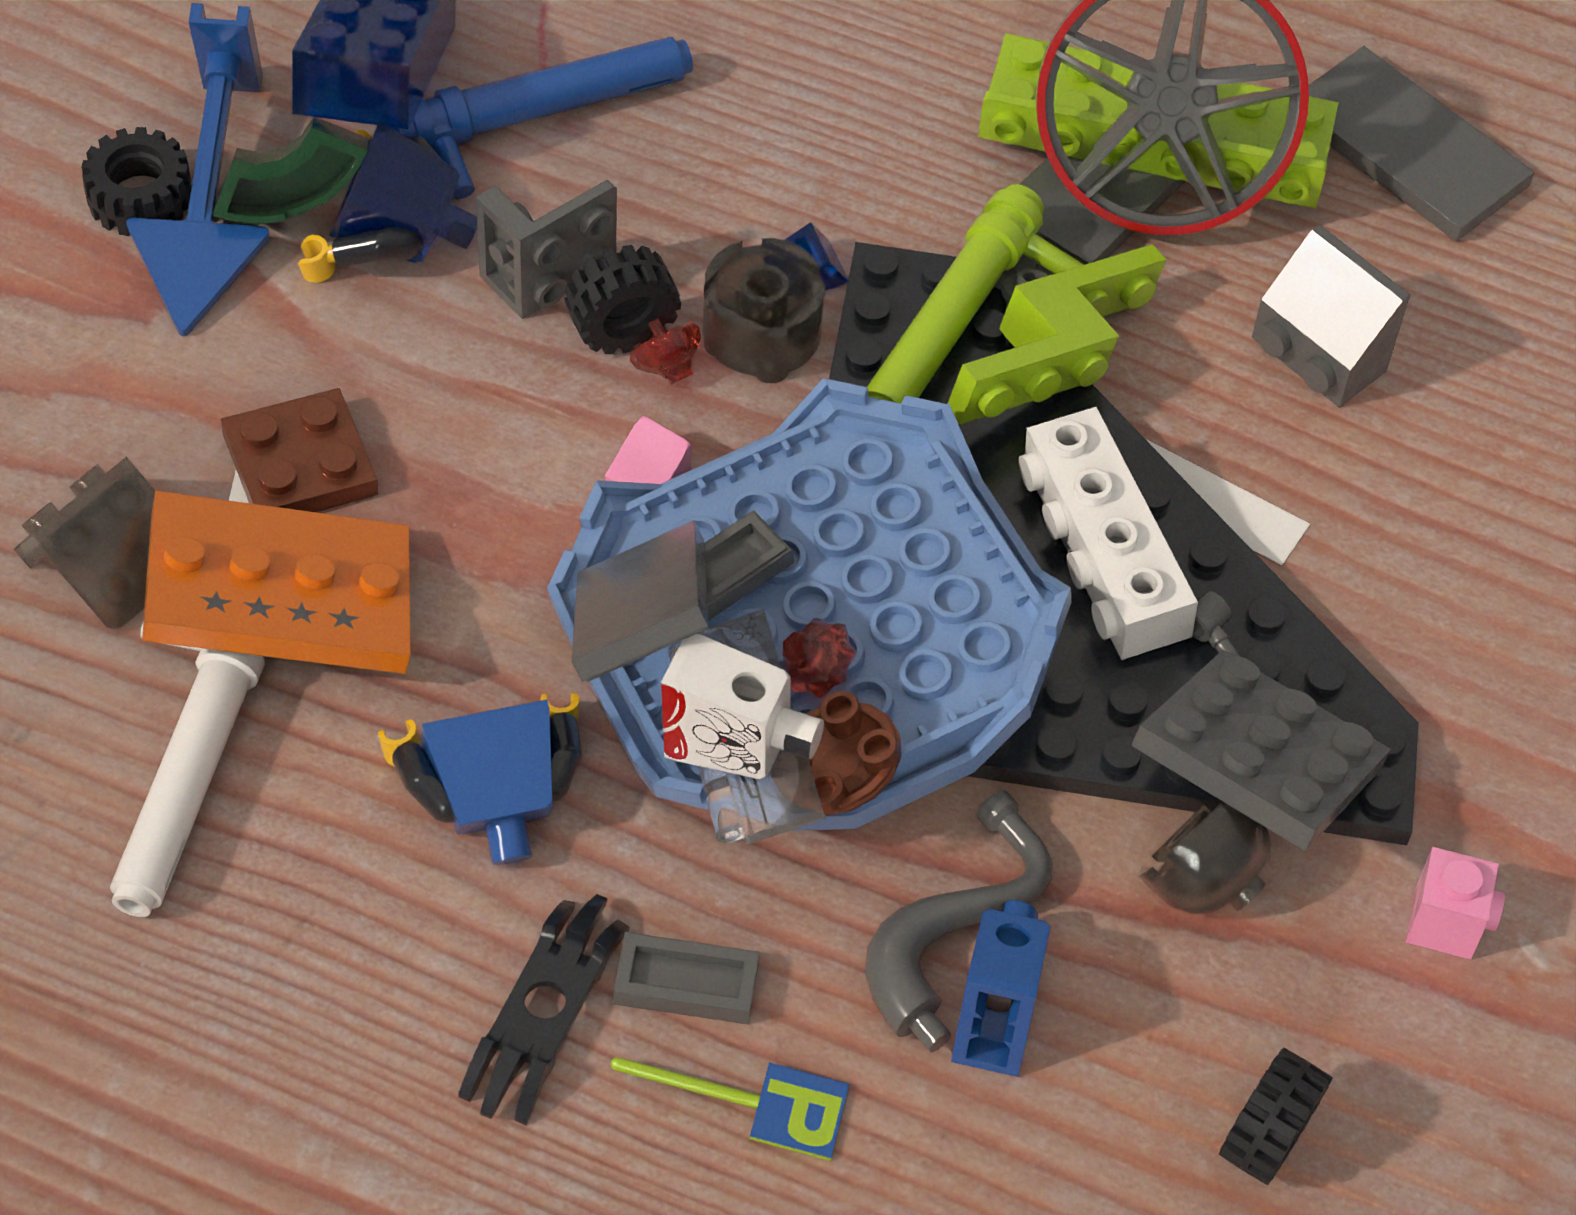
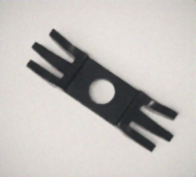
[458,894,630,1126]

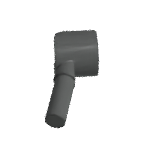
[1192,591,1241,657]

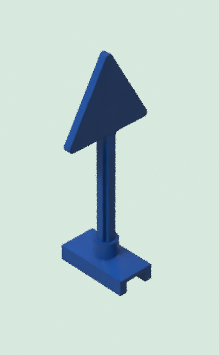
[126,3,270,336]

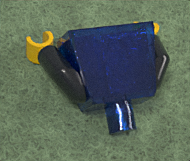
[298,121,477,283]

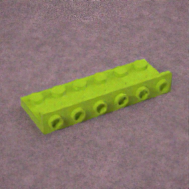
[978,33,1339,209]

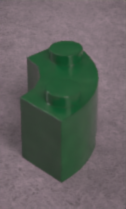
[213,116,369,224]

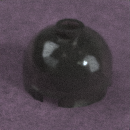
[1138,802,1271,915]

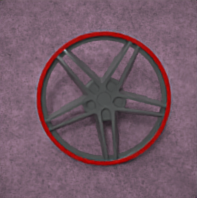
[1036,0,1309,235]

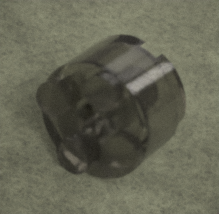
[703,238,825,383]

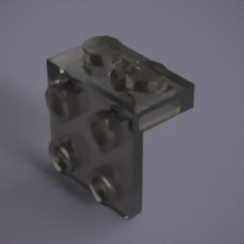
[14,457,155,629]

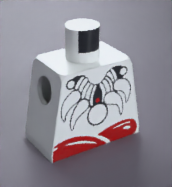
[661,633,824,779]

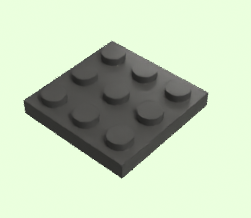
[1131,650,1391,851]

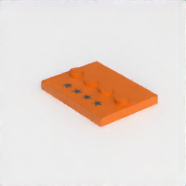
[142,490,411,674]

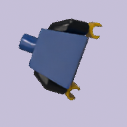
[378,692,582,865]

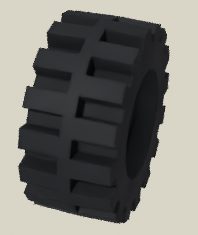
[82,127,192,236]
[564,245,682,355]
[1219,1048,1333,1185]

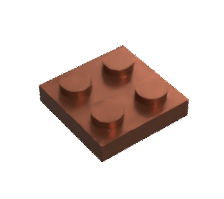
[221,388,378,512]

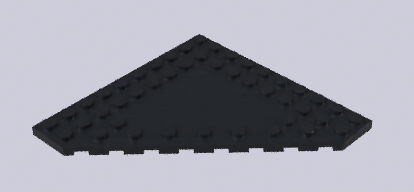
[829,242,1419,846]

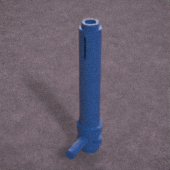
[389,36,693,199]

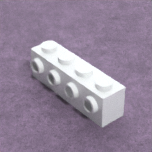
[1018,407,1198,660]

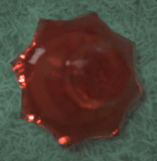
[630,318,701,385]
[782,618,856,699]

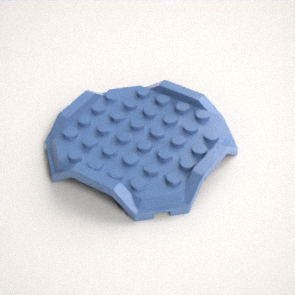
[547,378,1071,831]

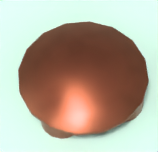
[772,691,901,816]

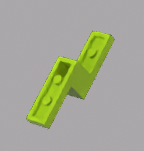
[947,244,1167,425]

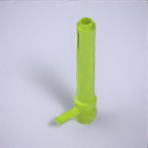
[867,184,1084,404]

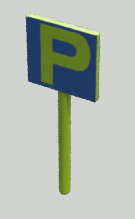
[610,1057,850,1161]

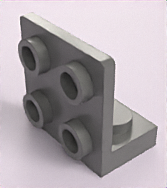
[476,180,617,319]

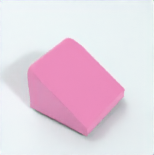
[605,416,692,484]

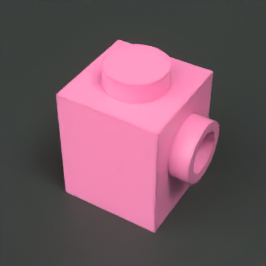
[1405,847,1505,960]

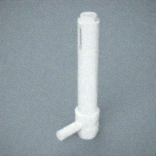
[110,623,265,917]

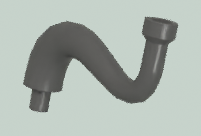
[865,790,1053,1052]

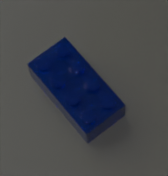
[292,0,456,130]

